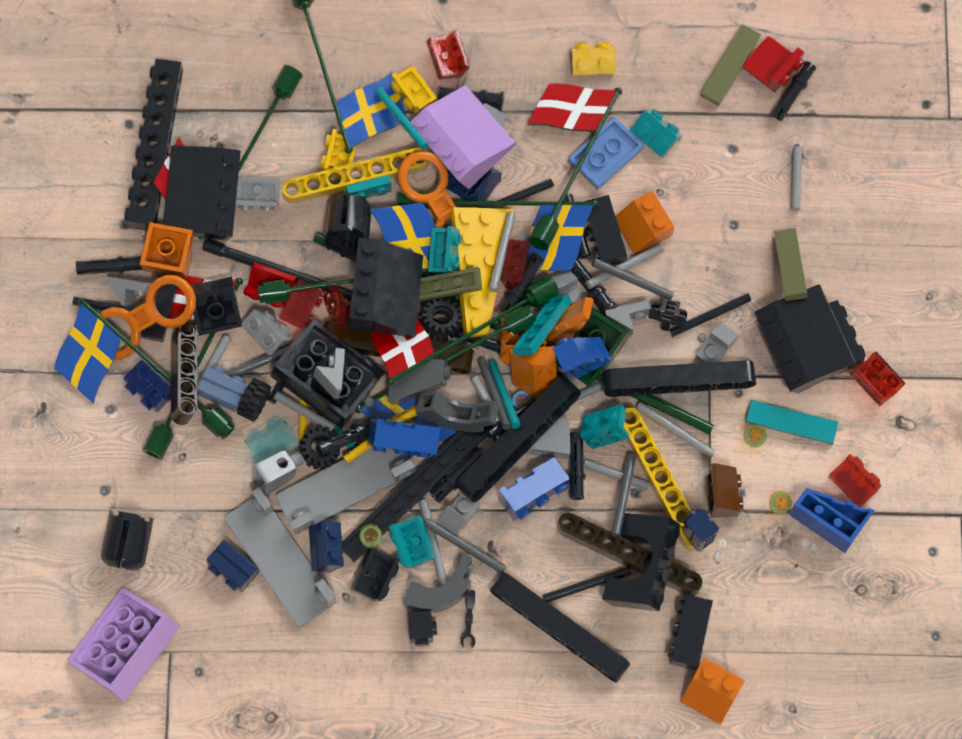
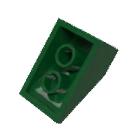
[556,308,630,388]

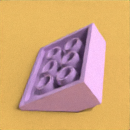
[410,85,517,189]
[67,587,180,701]

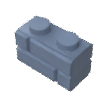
[197,366,248,412]

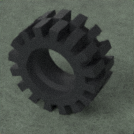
[421,298,462,341]
[237,378,272,422]
[298,426,340,470]

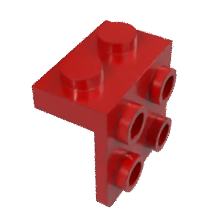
[743,36,805,93]

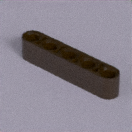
[171,320,197,425]

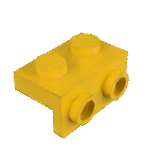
[571,42,616,75]
[390,65,437,115]
[320,129,356,179]

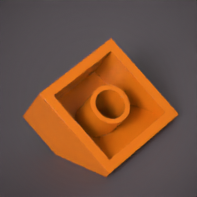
[616,191,675,255]
[140,222,193,279]
[510,346,557,398]
[680,658,745,725]

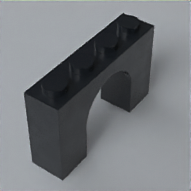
[602,513,681,612]

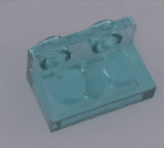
[244,418,299,463]

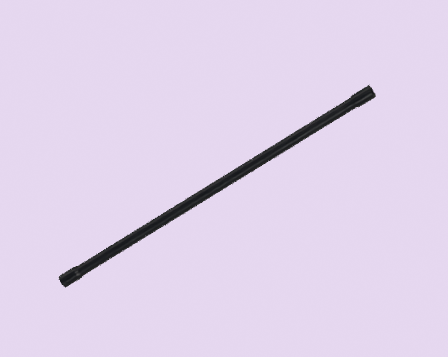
[203,239,558,372]

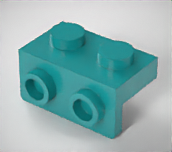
[629,109,683,158]
[346,171,392,199]
[428,226,461,273]
[580,404,630,449]
[389,516,436,569]

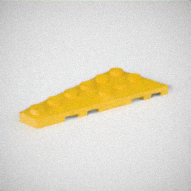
[450,207,514,337]

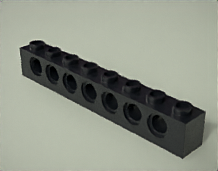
[124,59,183,231]

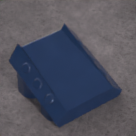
[446,166,502,207]

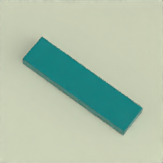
[512,295,572,356]
[746,400,839,445]

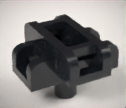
[648,297,688,331]

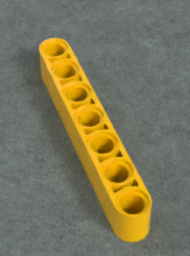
[282,147,429,204]
[624,408,695,551]

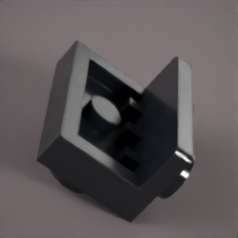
[350,548,400,601]

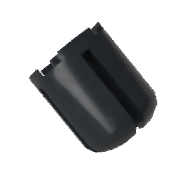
[324,194,372,258]
[101,510,154,571]

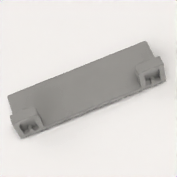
[275,447,416,535]
[224,487,337,628]

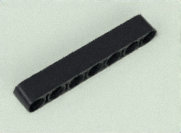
[602,360,757,397]
[456,376,581,502]
[489,572,631,683]

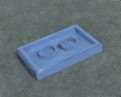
[567,116,645,190]

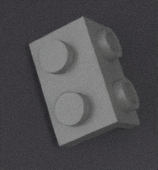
[236,177,280,210]
[241,308,295,355]

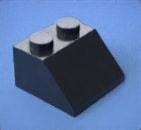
[190,277,242,336]

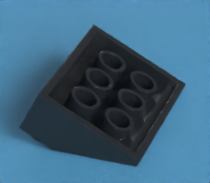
[163,146,241,241]
[348,238,423,337]
[754,284,856,394]
[270,319,385,429]

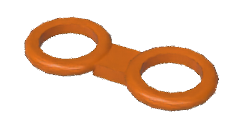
[398,151,456,228]
[99,275,196,360]

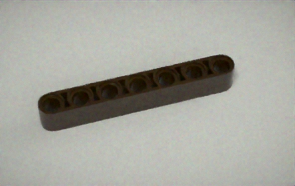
[323,321,474,374]
[557,513,703,596]

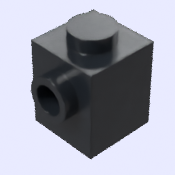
[408,611,437,647]

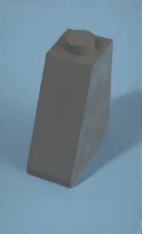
[388,359,451,405]

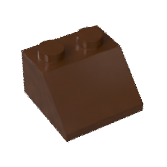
[707,463,744,518]

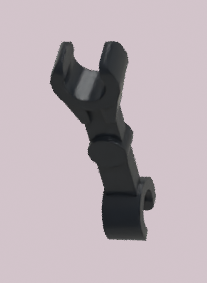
[460,590,476,648]

